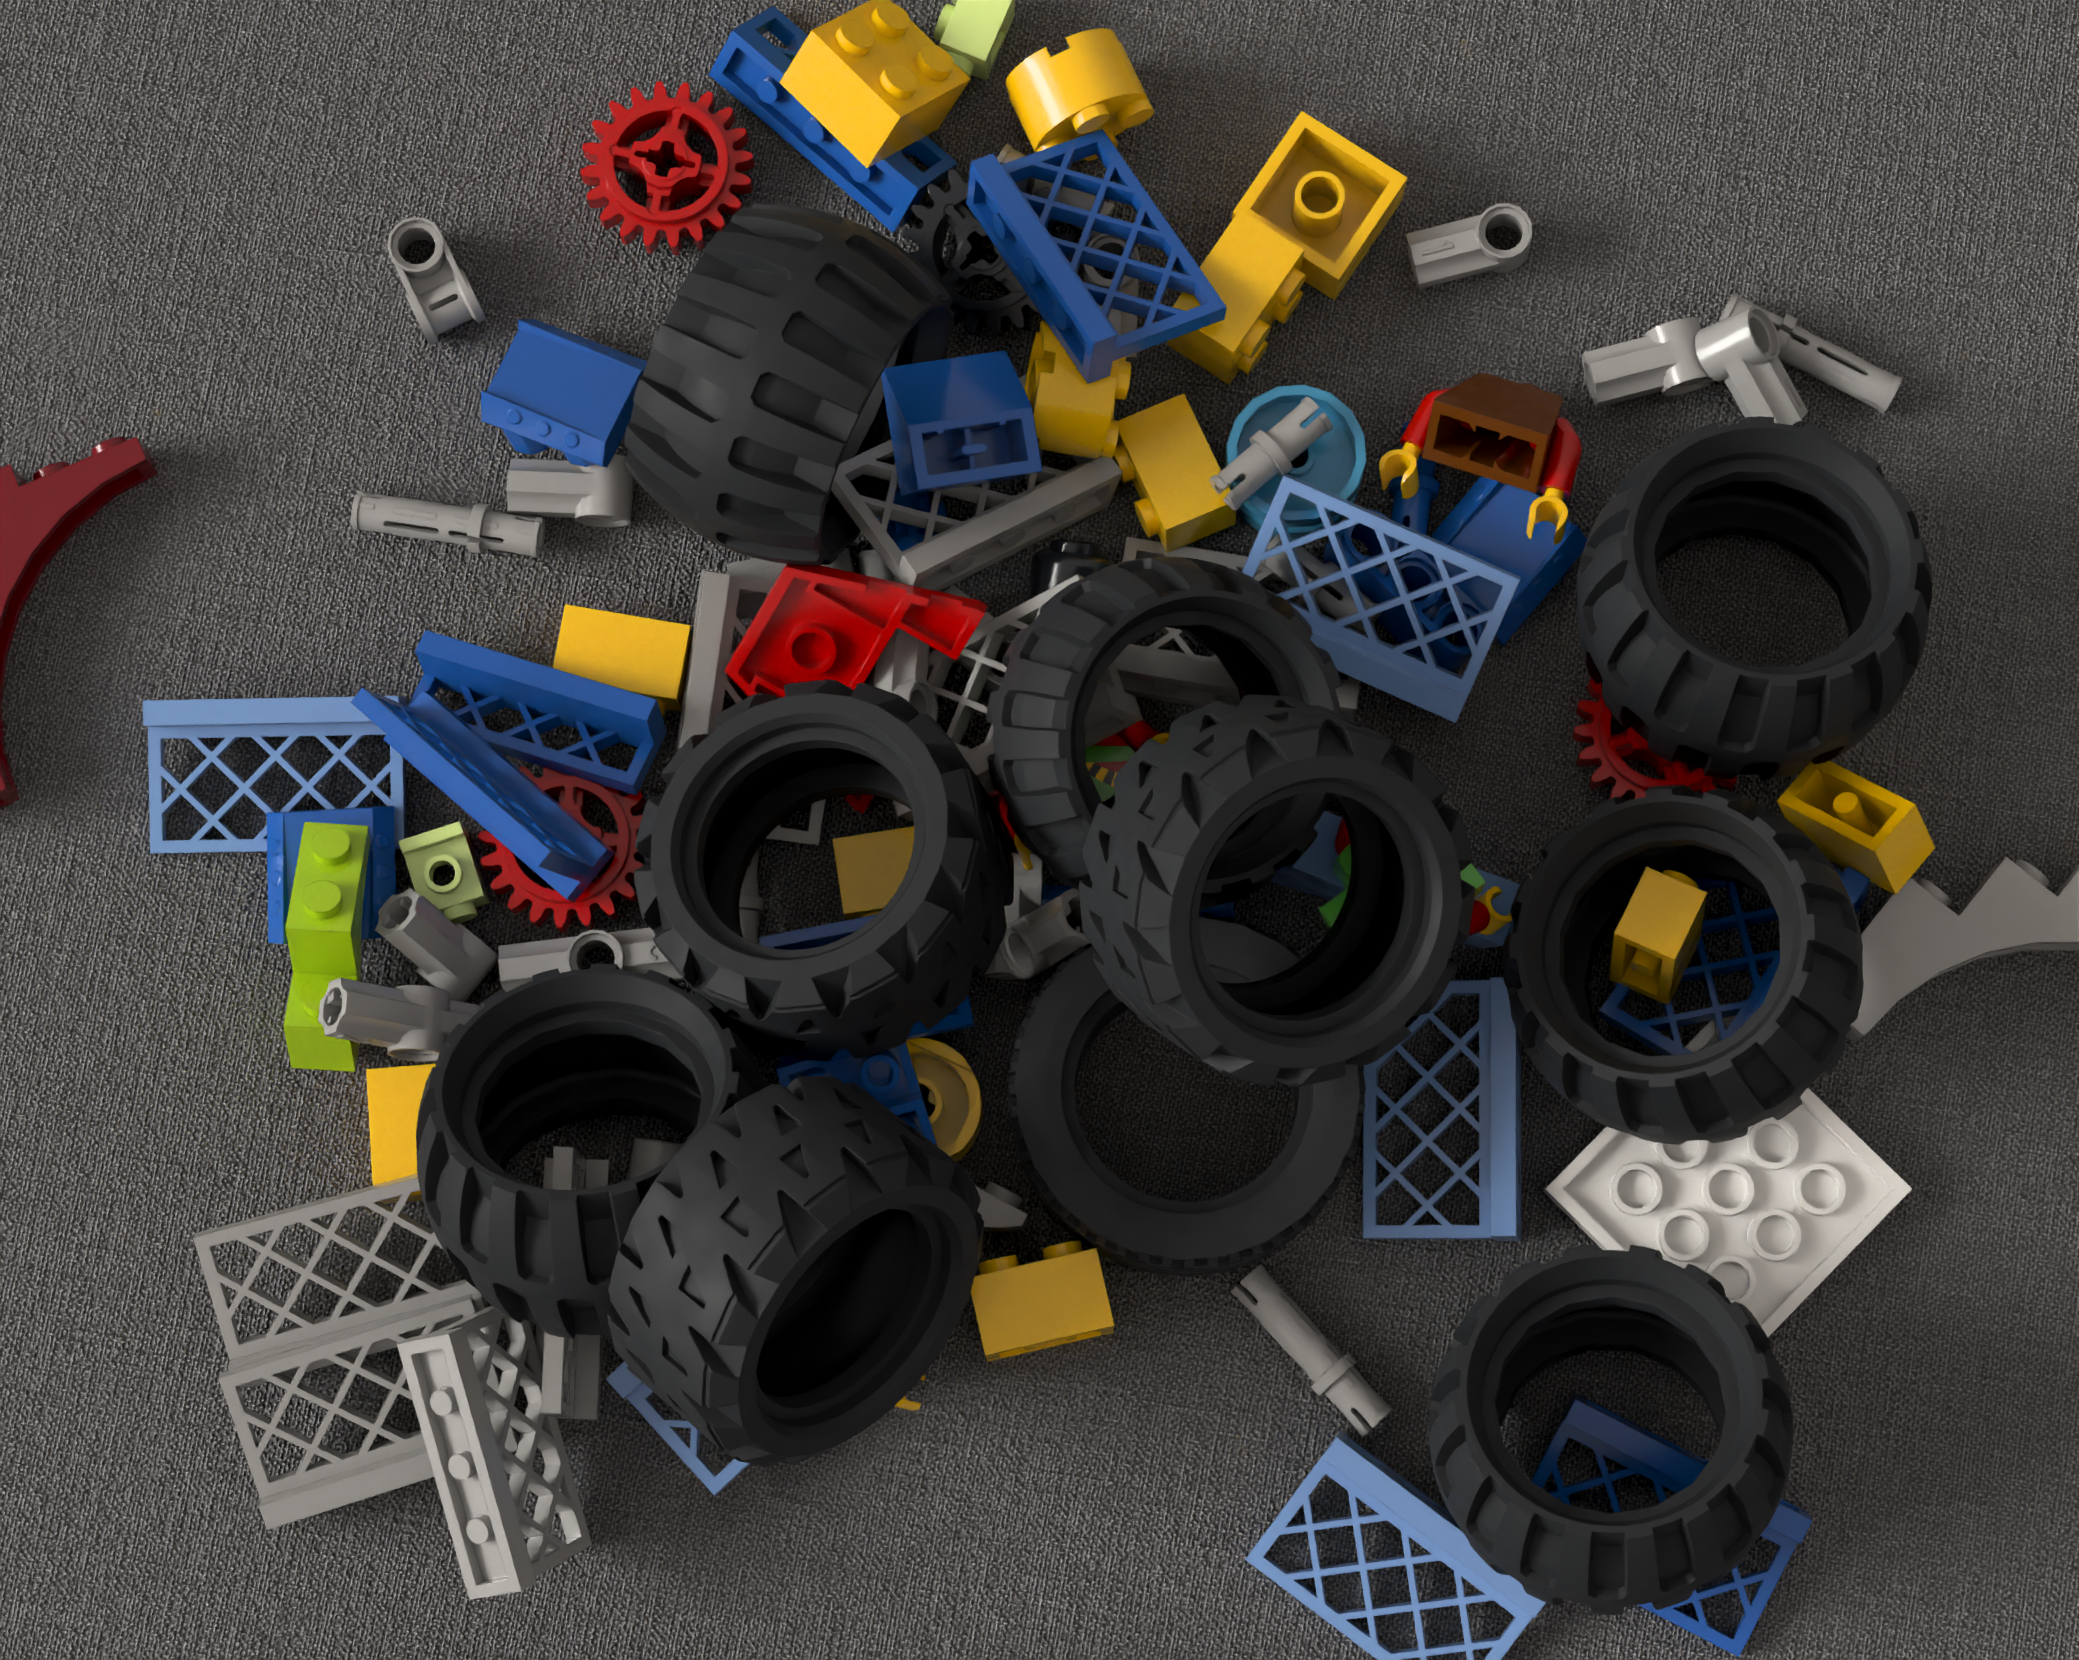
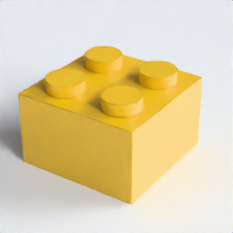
[779,0,971,168]
[1232,111,1407,301]
[1167,208,1307,385]
[971,1240,1114,1362]

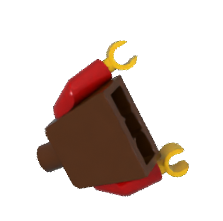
[1379,373,1582,545]

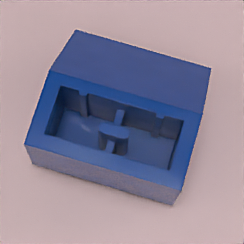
[881,350,1042,496]

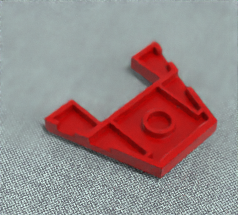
[724,563,987,813]

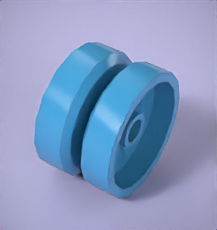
[1224,385,1367,540]

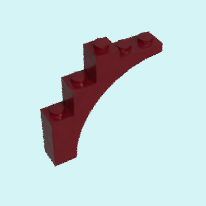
[0,436,158,808]

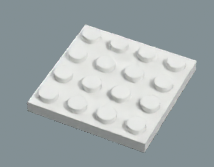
[1543,1016,1912,1337]

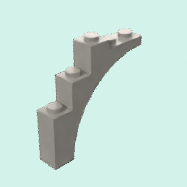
[1846,857,2079,1043]

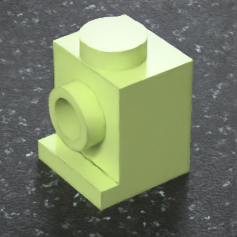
[933,0,1015,81]
[398,821,490,925]

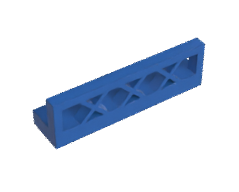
[708,6,958,233]
[407,630,667,795]

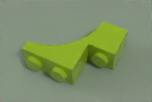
[284,822,371,1072]

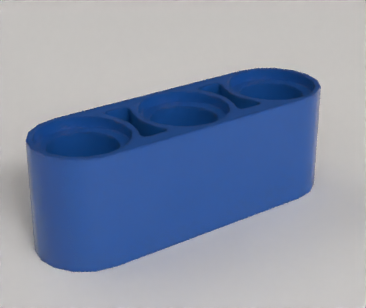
[1323,509,1487,672]

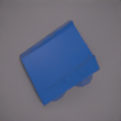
[481,319,647,467]
[1423,476,1587,645]
[267,806,401,944]

